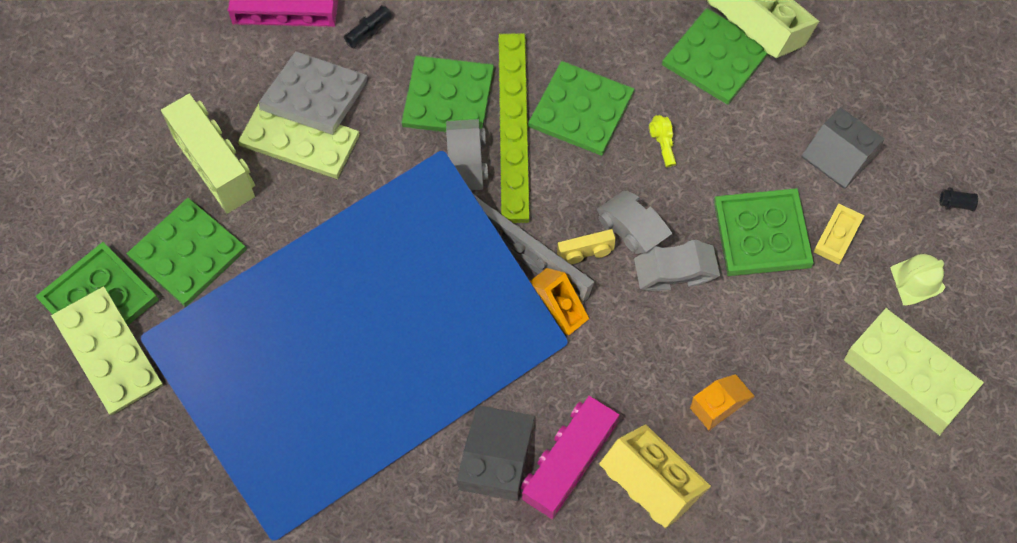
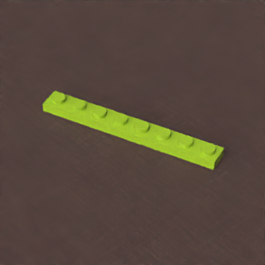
[499,33,529,223]

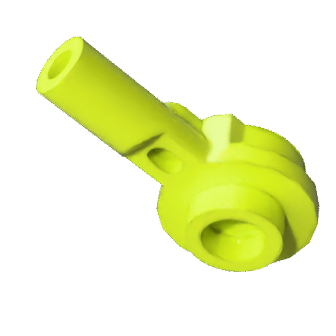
[649,115,676,168]

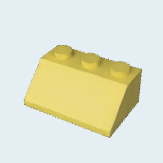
[599,424,711,528]

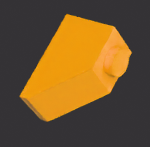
[530,268,589,336]
[690,374,755,430]

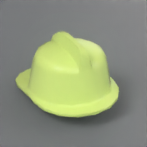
[890,254,945,305]

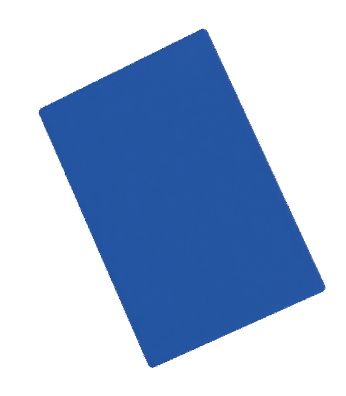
[141,151,568,541]

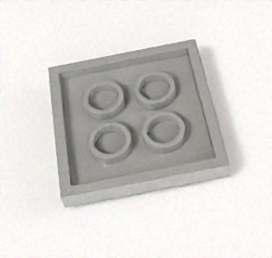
[259,51,367,135]

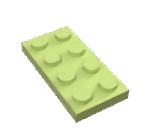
[238,104,360,179]
[51,287,163,416]

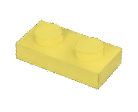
[814,204,864,264]
[557,229,615,264]

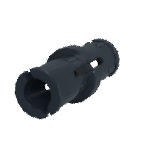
[343,5,392,49]

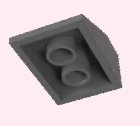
[457,405,535,501]

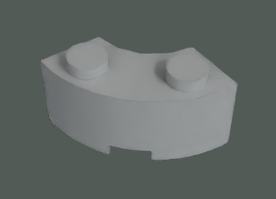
[446,119,488,190]
[596,191,672,254]
[634,240,720,291]

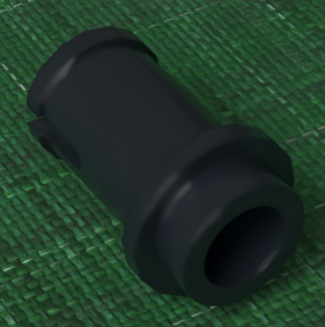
[939,187,978,211]

